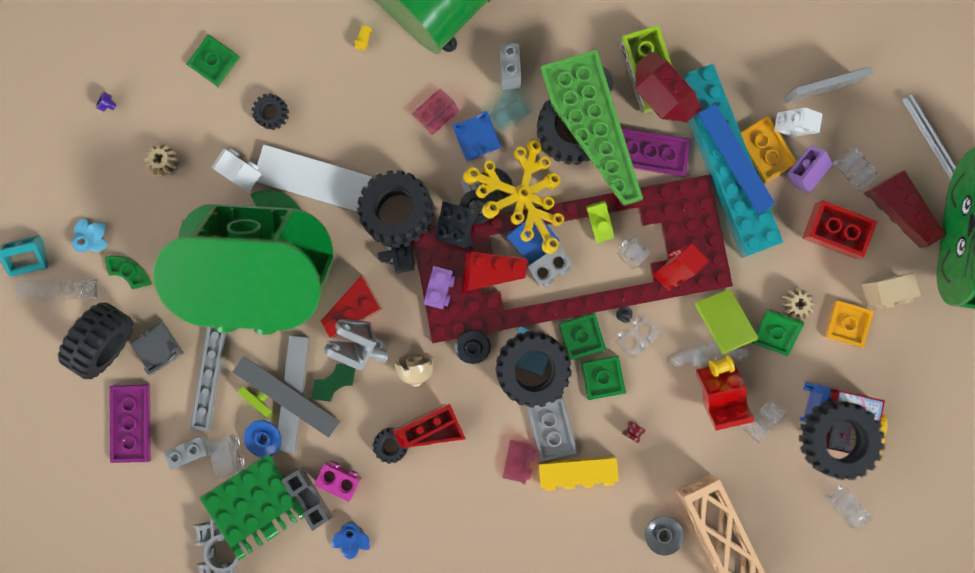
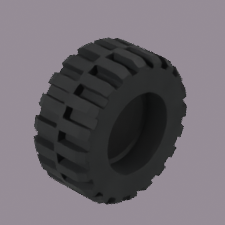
[537,99,590,165]
[357,170,434,248]
[58,302,133,379]
[496,331,572,408]
[799,400,885,480]

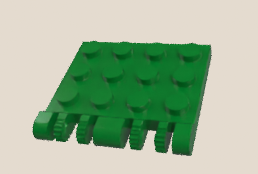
[199,453,304,561]

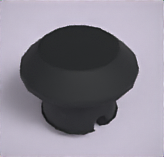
[442,37,457,52]
[616,306,633,323]

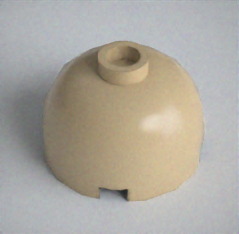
[394,352,434,387]

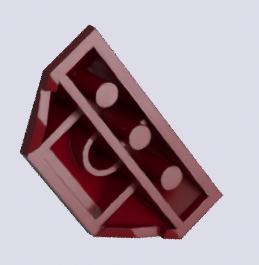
[635,52,702,123]

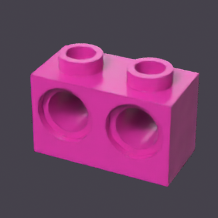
[314,461,362,502]

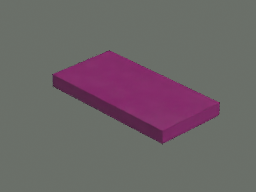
[621,127,691,177]
[110,384,151,463]

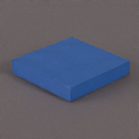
[506,219,560,265]

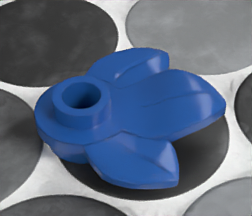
[331,522,370,559]

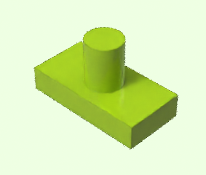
[586,201,615,243]
[238,386,273,420]

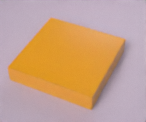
[824,300,874,348]

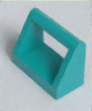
[0,235,48,277]

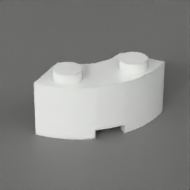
[212,148,261,193]

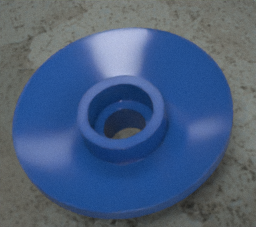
[244,420,282,458]

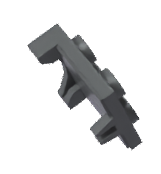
[130,322,184,375]

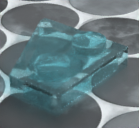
[489,89,531,133]

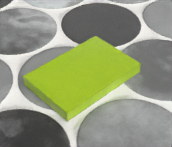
[695,289,758,354]

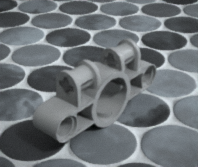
[193,514,245,573]

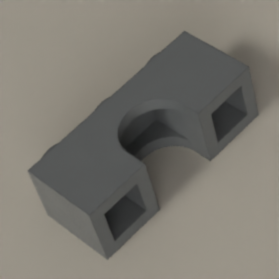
[281,467,333,531]

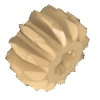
[144,143,178,177]
[781,288,816,320]

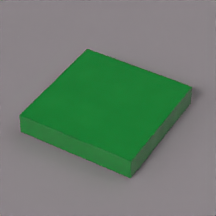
[186,34,240,87]
[751,308,805,356]
[558,313,606,360]
[581,355,626,400]

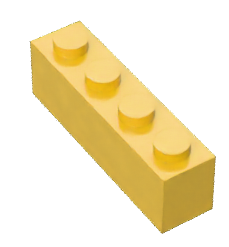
[538,456,619,491]

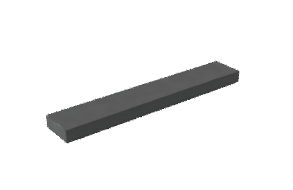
[232,356,340,438]

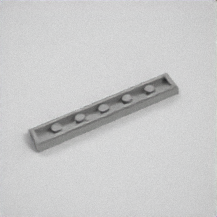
[190,327,227,432]
[278,336,309,453]

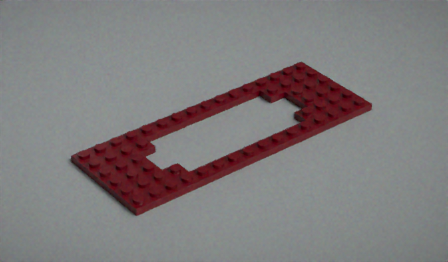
[413,174,733,343]

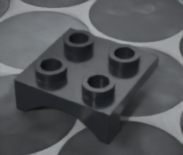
[435,201,480,248]

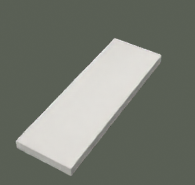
[256,145,373,212]

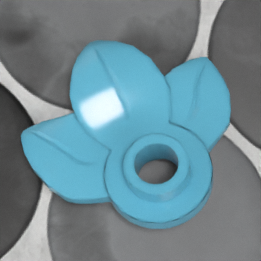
[72,218,108,252]

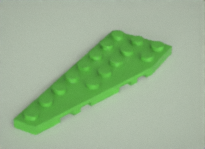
[540,50,643,206]

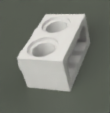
[774,108,823,137]

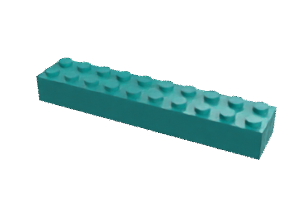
[681,63,784,258]

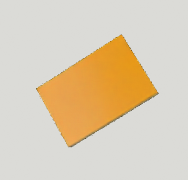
[741,115,797,184]

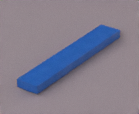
[697,103,775,215]

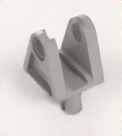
[324,319,388,371]

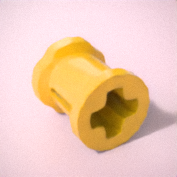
[709,355,735,377]

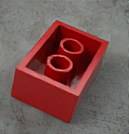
[802,200,878,259]

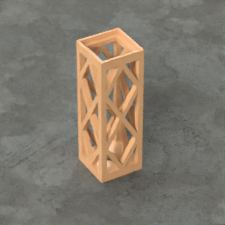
[677,474,765,573]

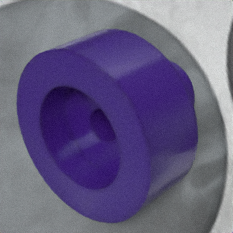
[96,92,116,112]

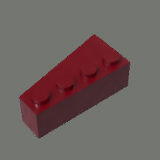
[863,170,946,248]

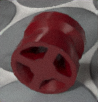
[622,420,646,444]

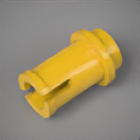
[354,25,373,51]

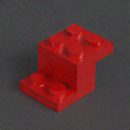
[696,361,754,431]

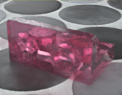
[412,88,459,135]
[502,439,536,484]

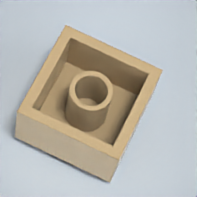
[862,273,921,309]

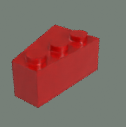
[653,243,709,292]
[462,252,527,292]
[320,275,383,338]
[393,404,466,448]

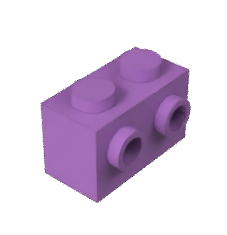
[787,145,833,193]
[423,266,456,310]

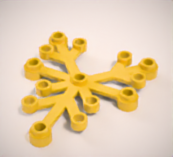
[463,140,564,254]

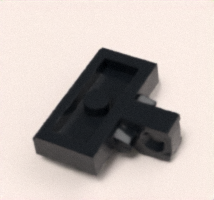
[378,242,415,274]

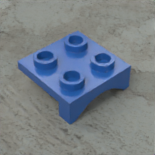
[452,110,502,162]
[800,382,831,422]

